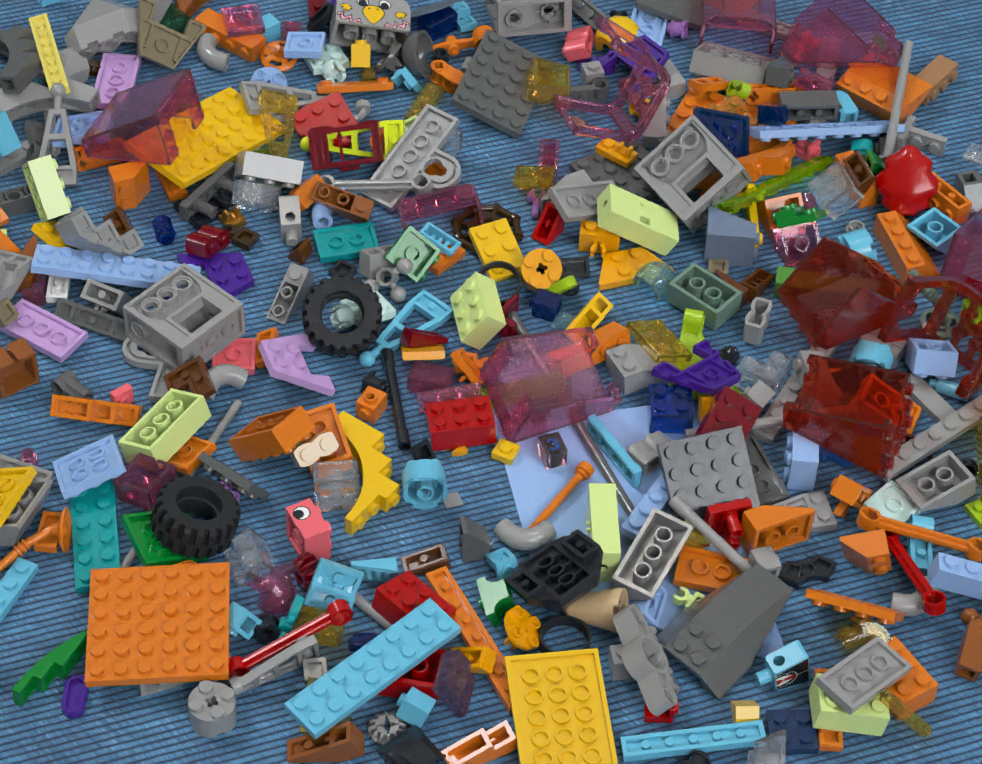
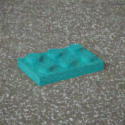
[313,222,379,264]

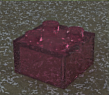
[113,453,178,511]

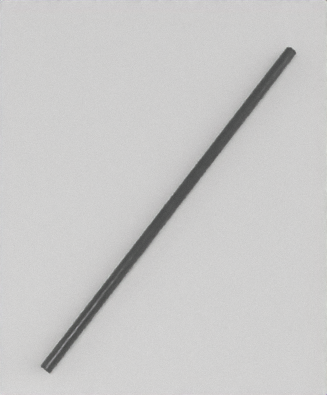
[507,311,672,574]

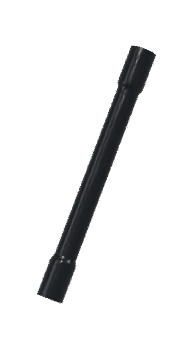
[380,348,411,451]

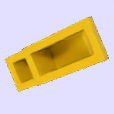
[563,292,614,341]

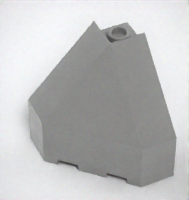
[64,0,138,60]
[54,206,144,256]

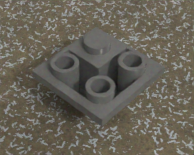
[953,170,982,216]

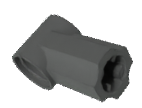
[50,369,94,399]

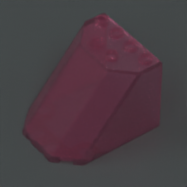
[780,0,903,68]

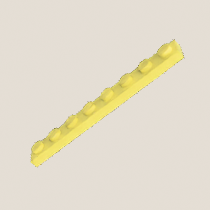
[28,13,71,98]

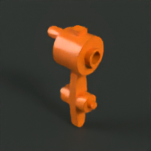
[433,25,494,56]

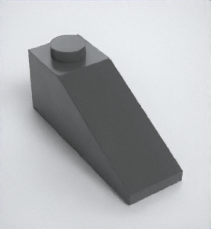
[765,54,796,88]

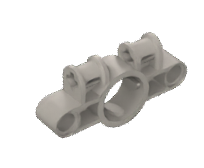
[613,604,681,716]

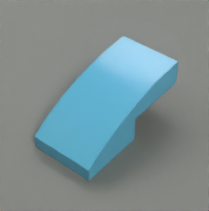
[447,1,478,33]

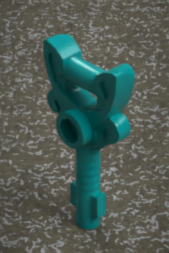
[270,595,305,659]

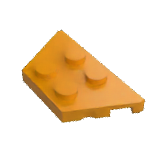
[598,247,674,291]

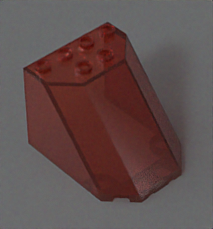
[776,237,918,350]

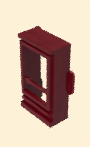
[307,120,384,171]

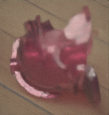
[245,563,297,615]

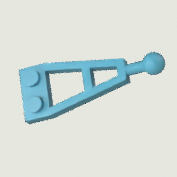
[359,289,454,367]

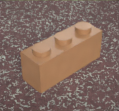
[916,54,959,106]

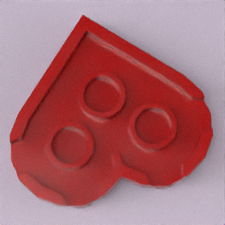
[294,91,358,148]

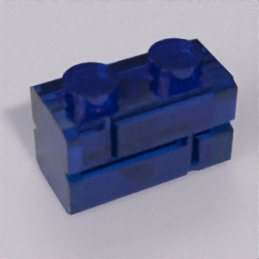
[417,6,458,42]

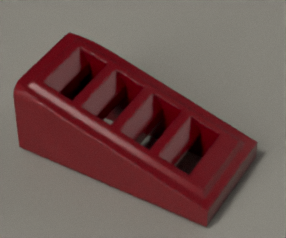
[400,327,449,348]

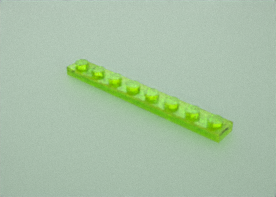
[718,155,833,214]

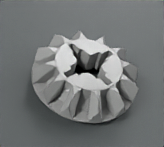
[368,711,406,745]

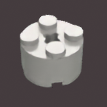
[188,680,237,738]

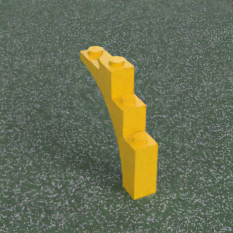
[338,411,401,536]

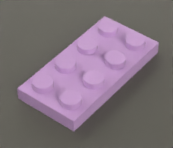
[94,53,142,111]
[0,298,88,363]

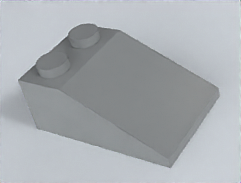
[605,344,679,395]
[895,450,976,512]

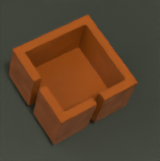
[0,337,40,399]

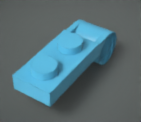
[907,514,934,576]

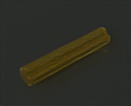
[879,690,931,737]

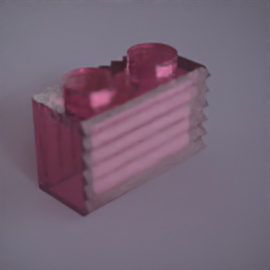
[407,360,455,399]

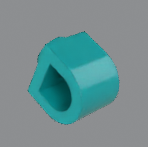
[849,138,874,159]

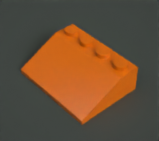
[836,53,933,124]

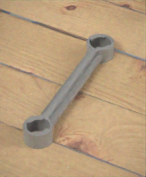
[320,173,433,196]

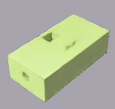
[597,183,679,256]
[585,483,621,582]

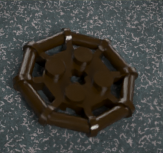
[450,202,524,257]

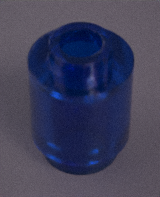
[151,215,176,245]
[348,632,379,653]

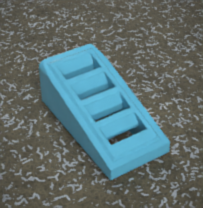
[419,221,462,257]
[350,557,398,583]

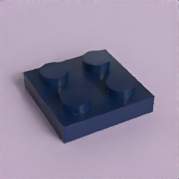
[765,709,819,755]

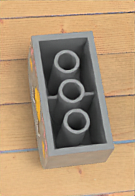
[329,0,411,55]

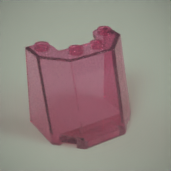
[698,0,777,54]

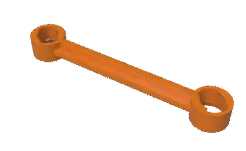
[856,507,982,562]

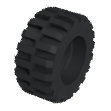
[302,274,382,358]
[150,475,241,559]

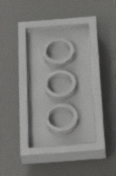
[547,180,616,223]
[815,636,913,715]

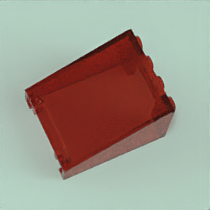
[783,354,914,478]

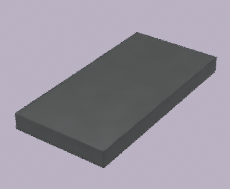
[635,0,707,32]
[745,434,790,506]

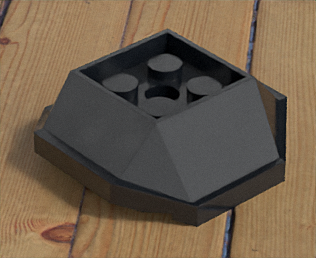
[505,529,603,614]

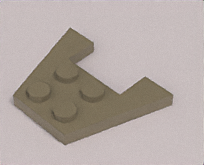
[137,0,207,71]

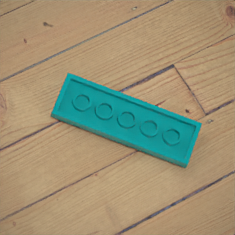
[70,478,121,594]

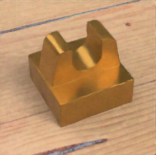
[218,205,246,230]

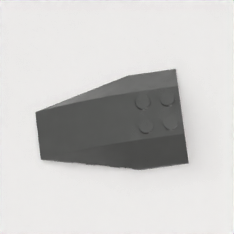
[656,563,793,701]

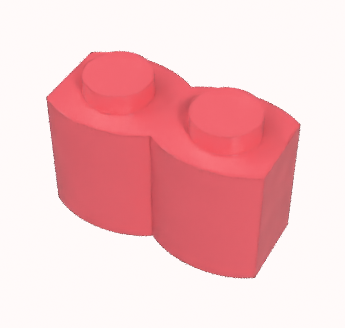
[562,25,595,62]

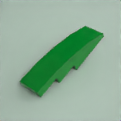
[12,631,87,707]

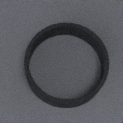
[479,261,522,306]
[539,615,591,653]

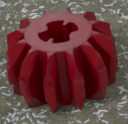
[290,552,319,592]

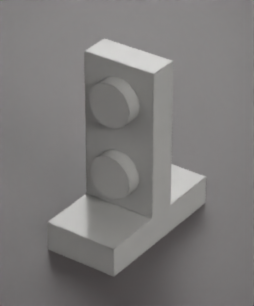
[896,115,948,157]

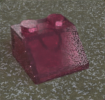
[770,221,824,267]

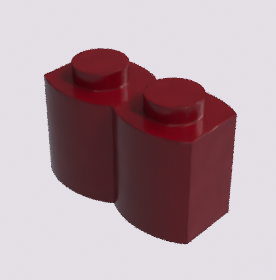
[185,225,230,258]

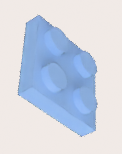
[284,32,326,59]

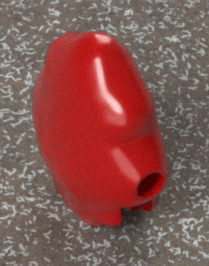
[875,144,939,216]

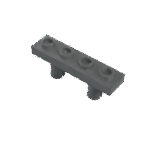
[179,161,241,222]

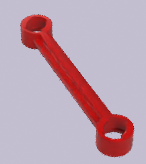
[877,528,946,616]
[229,599,353,678]

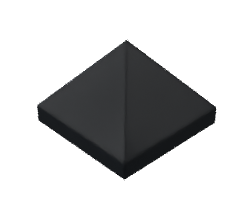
[409,438,436,460]

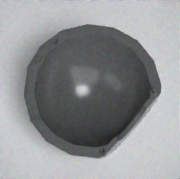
[401,30,434,78]

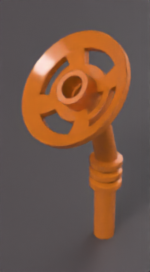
[260,41,298,72]
[0,507,72,572]

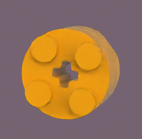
[518,248,562,293]

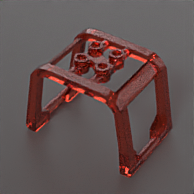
[877,276,982,399]

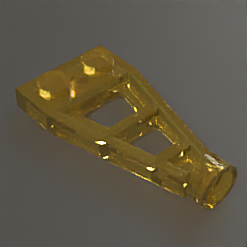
[259,89,298,158]

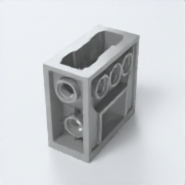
[485,0,572,37]
[634,114,752,234]
[123,263,245,370]

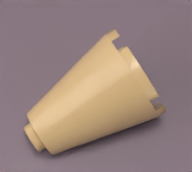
[563,587,629,633]

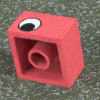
[285,498,332,560]

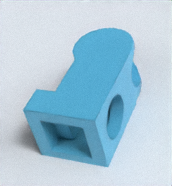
[836,91,859,122]

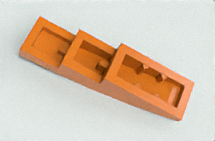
[50,394,142,427]

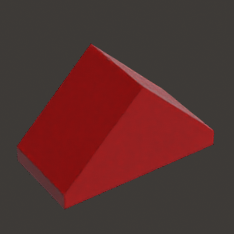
[531,201,565,246]

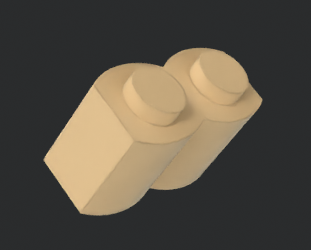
[289,432,339,467]

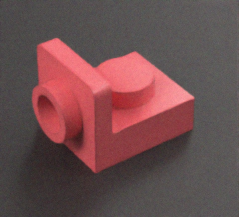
[793,139,822,163]

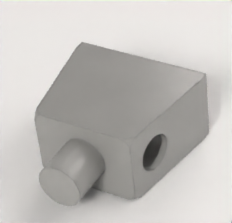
[278,195,302,246]

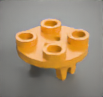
[504,605,541,651]

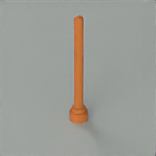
[528,461,595,528]

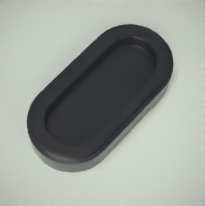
[307,2,335,32]

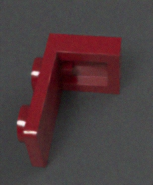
[497,294,519,342]

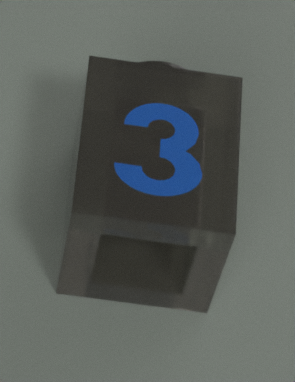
[537,432,568,470]

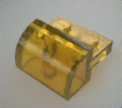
[833,616,892,651]

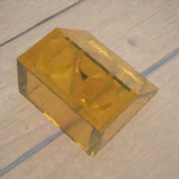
[526,57,570,104]

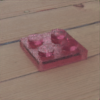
[221,4,265,38]

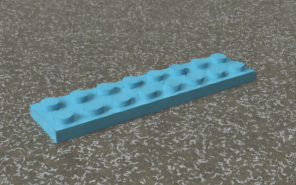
[284,598,461,740]

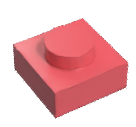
[110,383,134,404]

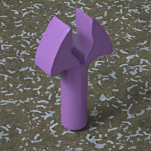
[526,188,546,219]

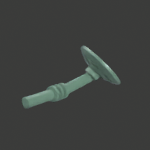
[909,269,961,339]

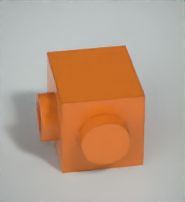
[356,385,387,424]

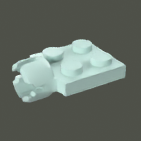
[303,44,350,83]
[330,291,396,330]

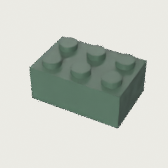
[666,263,742,331]

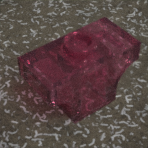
[538,138,560,177]

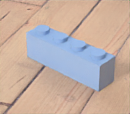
[927,552,982,600]

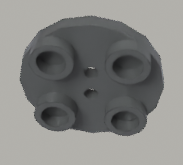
[375,41,403,73]

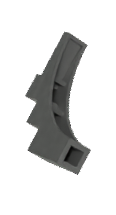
[0,26,43,94]

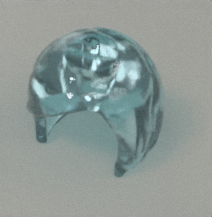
[634,261,675,303]

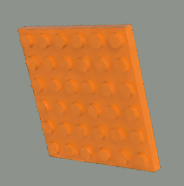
[84,562,230,687]

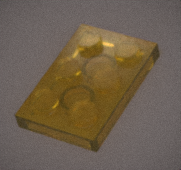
[625,319,693,363]

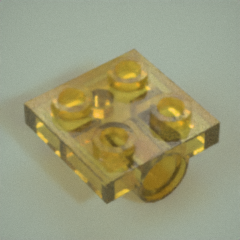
[291,606,345,647]

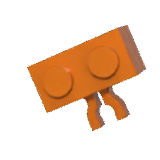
[830,474,873,518]

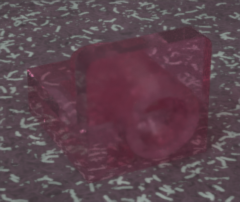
[22,274,47,306]

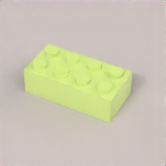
[118,388,212,470]

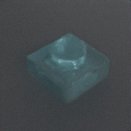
[551,310,575,336]

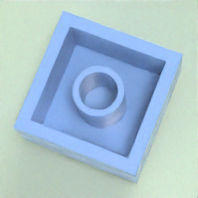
[905,337,959,379]
[783,428,819,491]

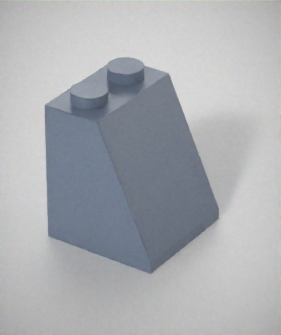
[703,206,760,267]

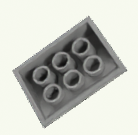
[689,41,776,84]

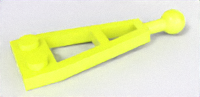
[300,120,405,160]

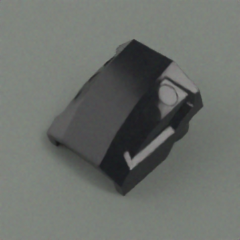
[377,725,446,764]

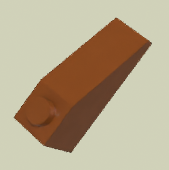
[287,721,364,763]

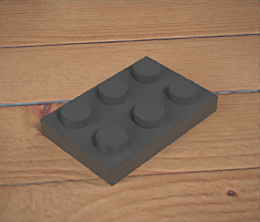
[198,451,270,501]

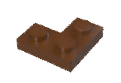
[163,356,217,399]

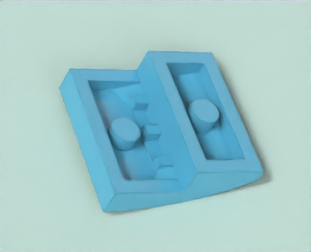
[304,557,364,613]

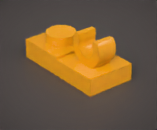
[595,136,638,168]

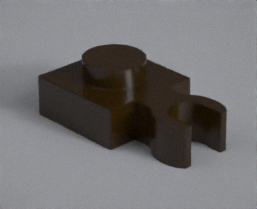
[227,224,260,252]

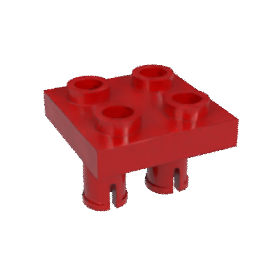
[703,498,752,550]

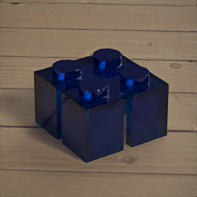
[647,384,694,434]

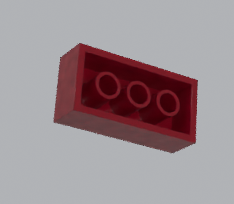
[694,386,762,441]

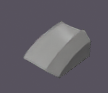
[40,47,90,83]

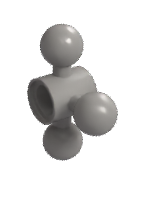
[364,258,413,302]

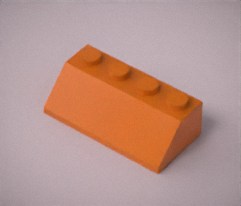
[873,211,941,286]

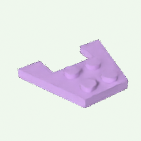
[258,333,336,397]

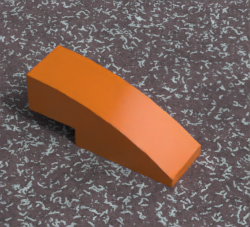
[441,720,517,764]

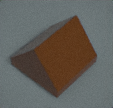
[288,238,313,264]

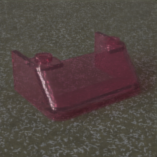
[398,184,485,231]

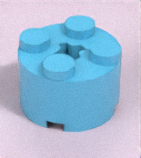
[836,228,877,275]
[846,340,893,385]
[402,459,448,510]

